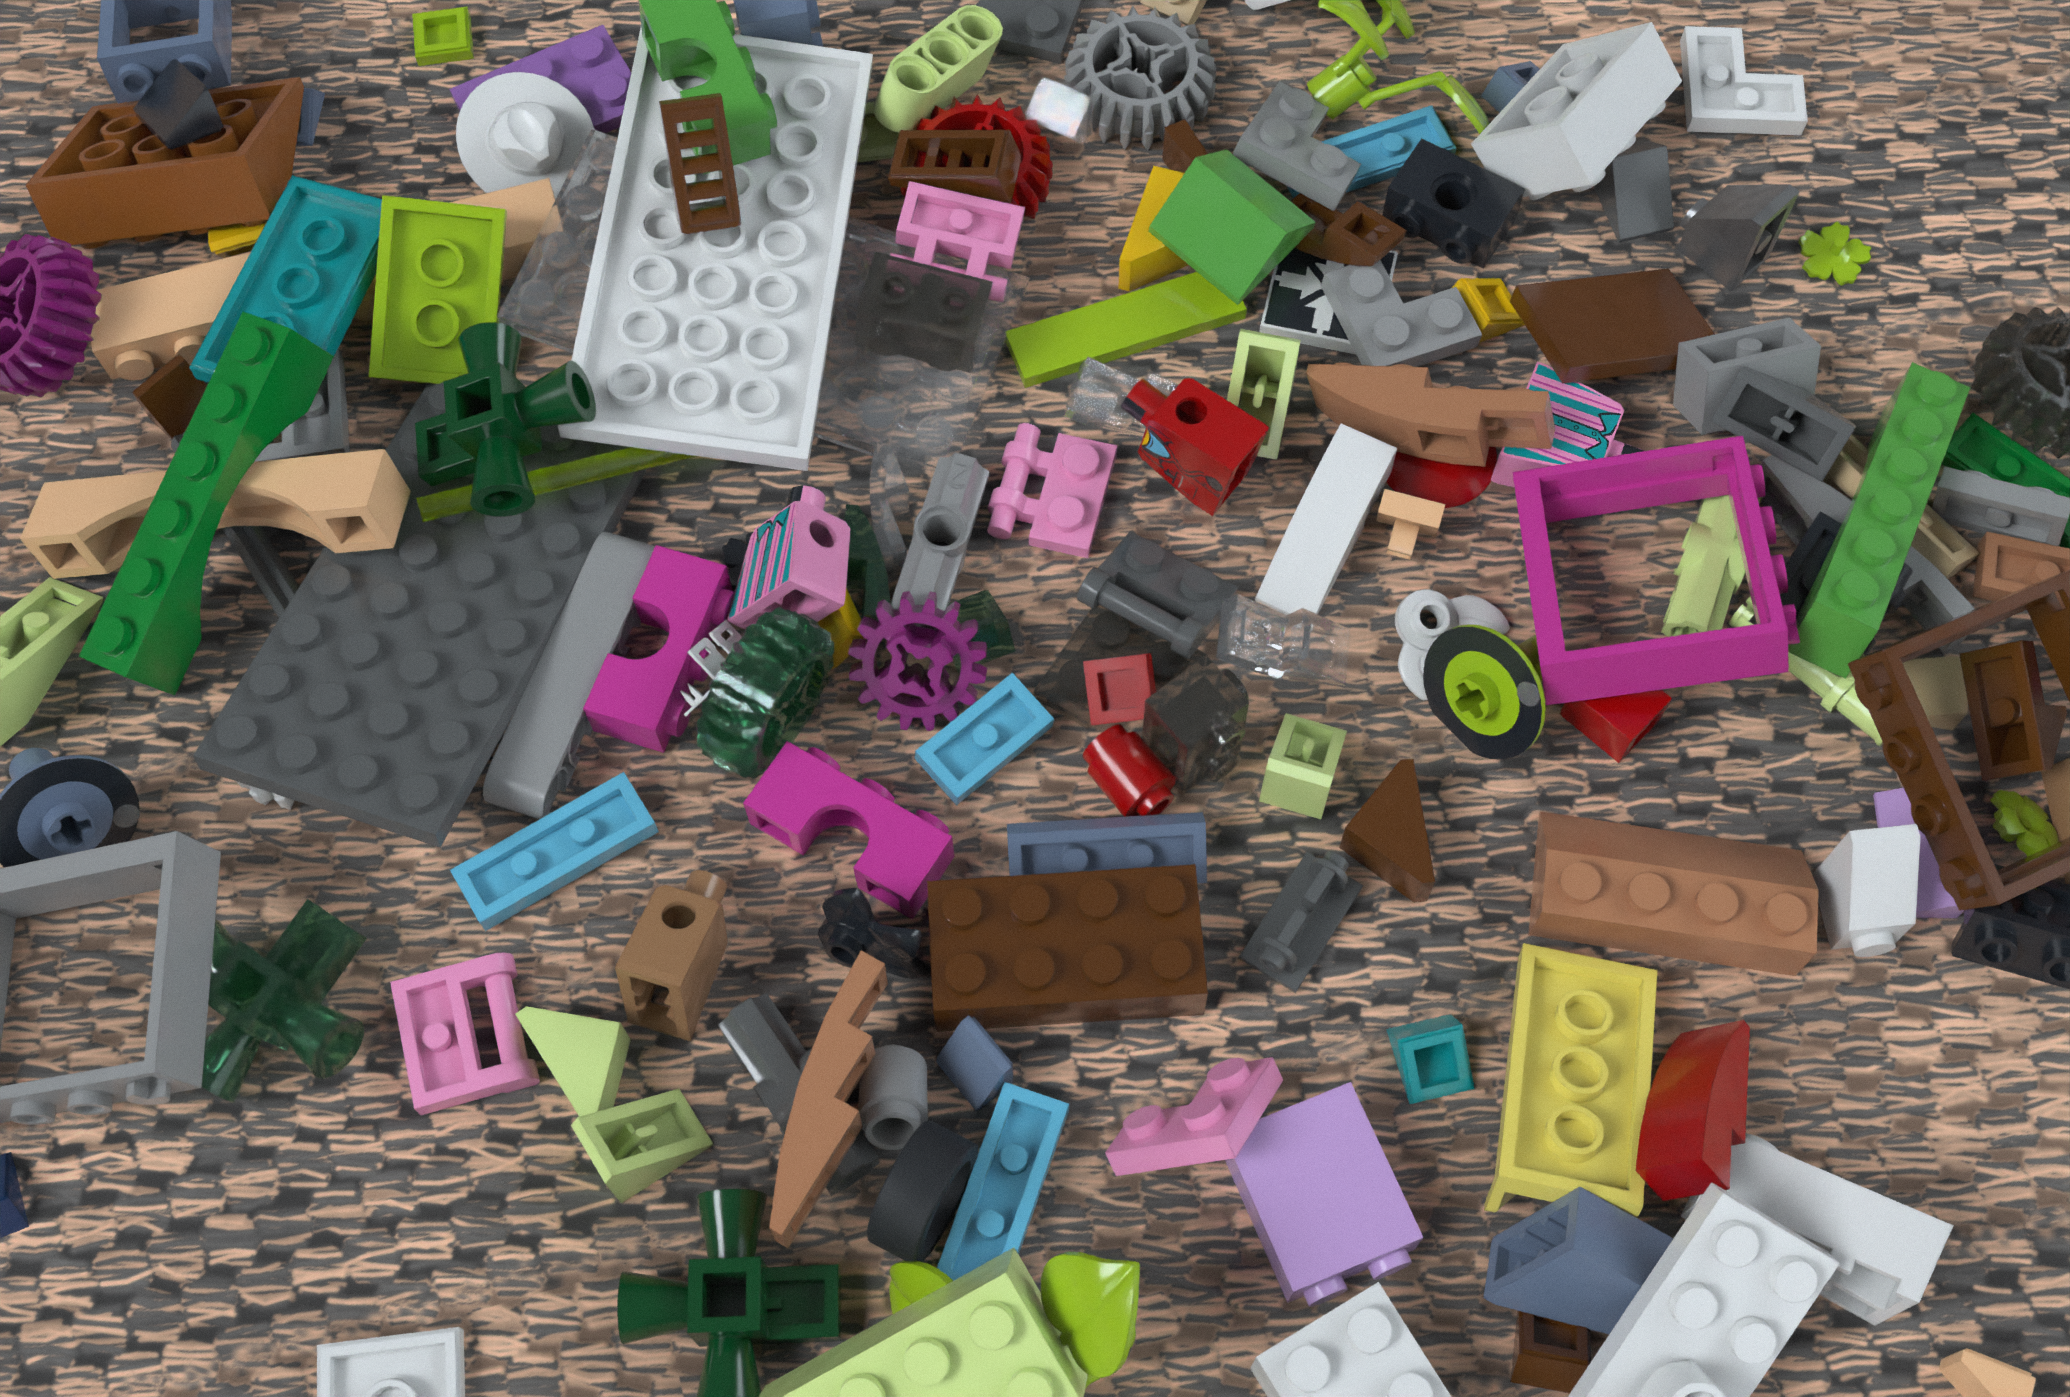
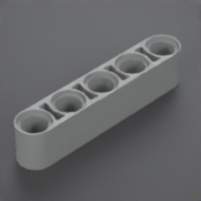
[483,531,655,819]

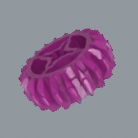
[0,234,102,398]

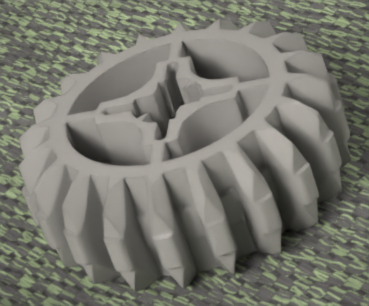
[1064,6,1216,151]

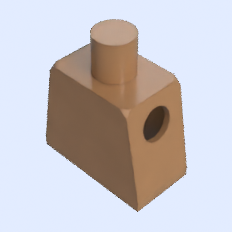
[615,870,728,1041]

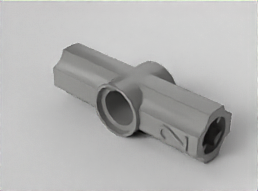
[891,453,989,630]

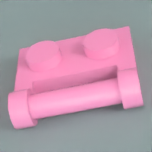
[390,952,540,1115]

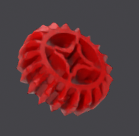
[900,94,1053,219]

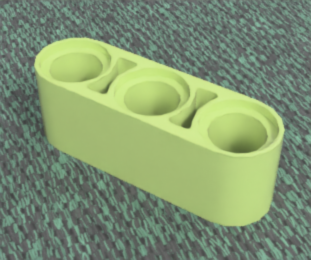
[873,5,1003,133]

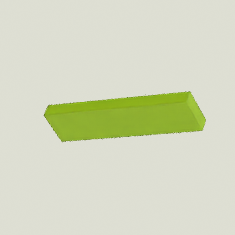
[1005,272,1247,388]

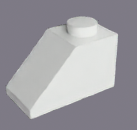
[1812,824,1920,957]

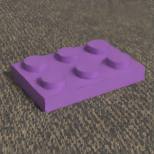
[449,25,631,137]

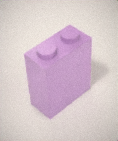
[1225,1082,1424,1307]

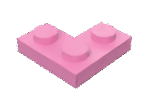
[1105,1057,1283,1176]

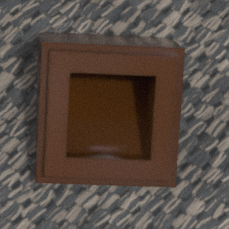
[132,354,207,439]
[1510,1310,1591,1393]

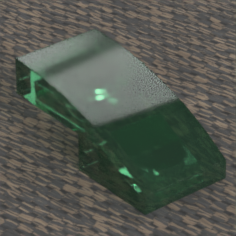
[844,504,890,646]

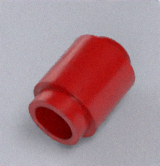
[1082,724,1176,817]

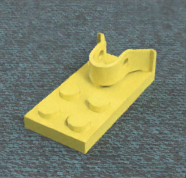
[1484,943,1658,1218]

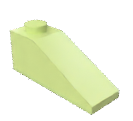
[0,577,103,747]

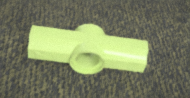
[1661,495,1763,637]

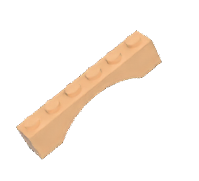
[20,449,411,579]

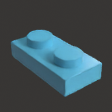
[915,673,1054,806]

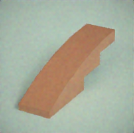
[769,950,888,1248]

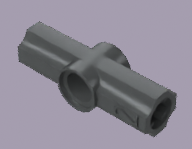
[718,993,880,1196]

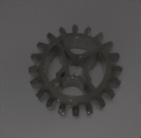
[1971,307,2070,459]

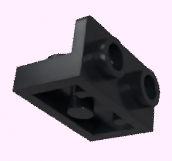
[1951,864,2070,989]

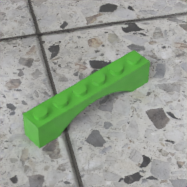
[1788,362,1971,679]

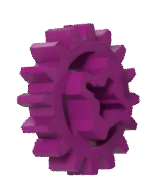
[848,591,988,731]

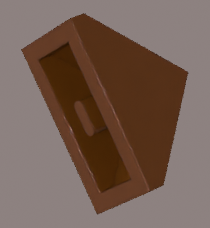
[1339,759,1435,903]

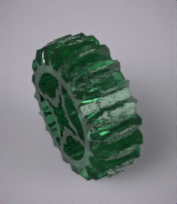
[696,607,834,779]

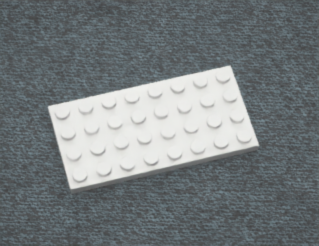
[558,29,873,471]

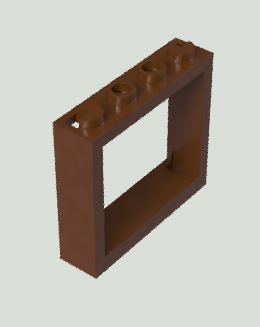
[1847,570,2070,911]

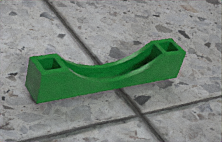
[79,311,334,696]

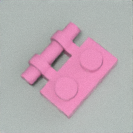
[886,181,1025,303]
[987,423,1117,558]

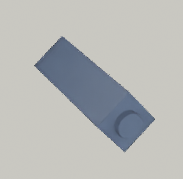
[1484,1187,1674,1334]

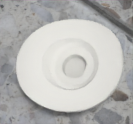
[456,72,597,206]

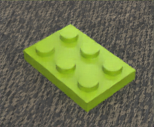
[369,195,507,384]

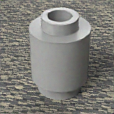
[858,1044,928,1150]

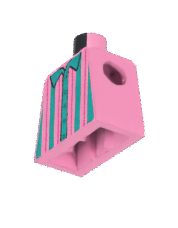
[1491,361,1645,487]
[727,486,851,643]

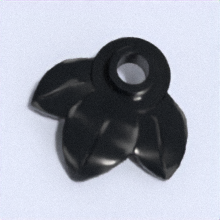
[818,888,931,979]

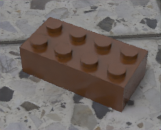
[927,864,1208,1032]

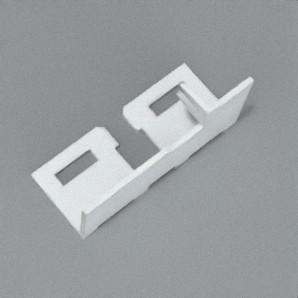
[680,620,756,716]

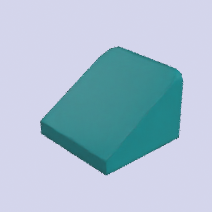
[1386,1014,1475,1104]

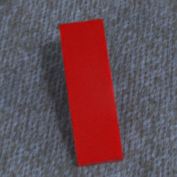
[1635,1020,1750,1201]

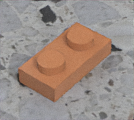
[1973,532,2070,609]

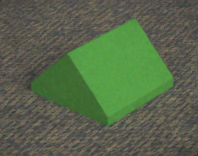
[1148,149,1316,305]

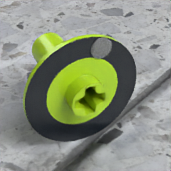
[1423,624,1546,760]

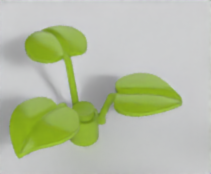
[1307,0,1490,134]
[889,1251,1140,1389]

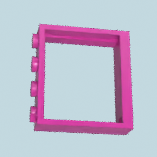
[1512,436,1800,705]

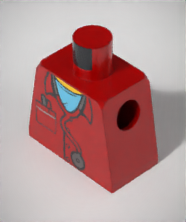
[1121,378,1269,516]

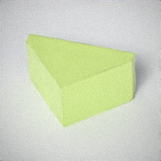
[1227,329,1301,460]
[1259,713,1347,819]
[515,1006,631,1117]
[571,1089,713,1203]

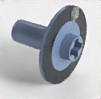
[0,748,140,868]

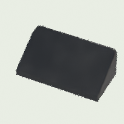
[133,59,224,150]

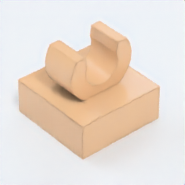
[1376,489,1445,560]

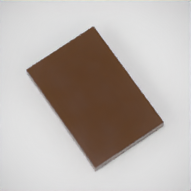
[1510,268,1715,384]

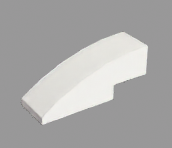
[1255,423,1397,626]

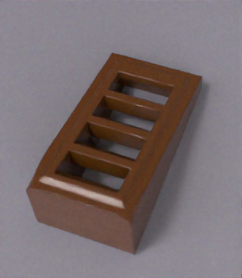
[659,93,742,234]
[888,130,1021,203]

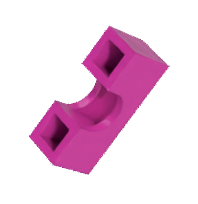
[583,545,735,753]
[743,741,955,920]

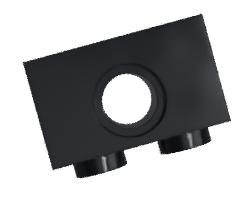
[1382,138,1525,269]

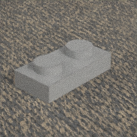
[1932,467,2070,546]

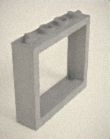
[0,831,221,1125]

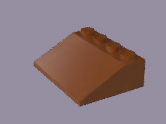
[26,77,304,249]

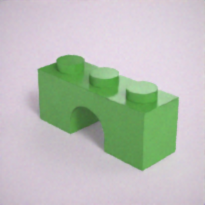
[639,0,777,175]

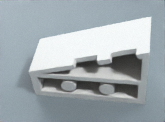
[1681,1133,1954,1326]

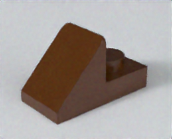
[1959,640,2067,781]

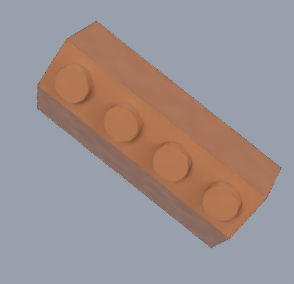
[1528,811,1819,976]

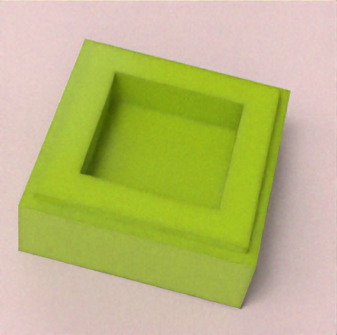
[412,7,474,66]

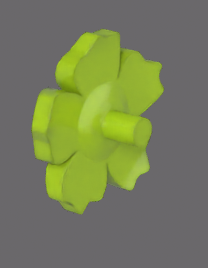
[1798,221,1871,286]
[1990,790,2059,857]

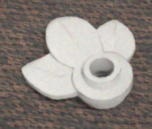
[1395,589,1510,701]

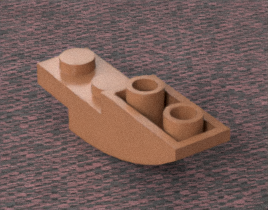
[1306,362,1555,467]

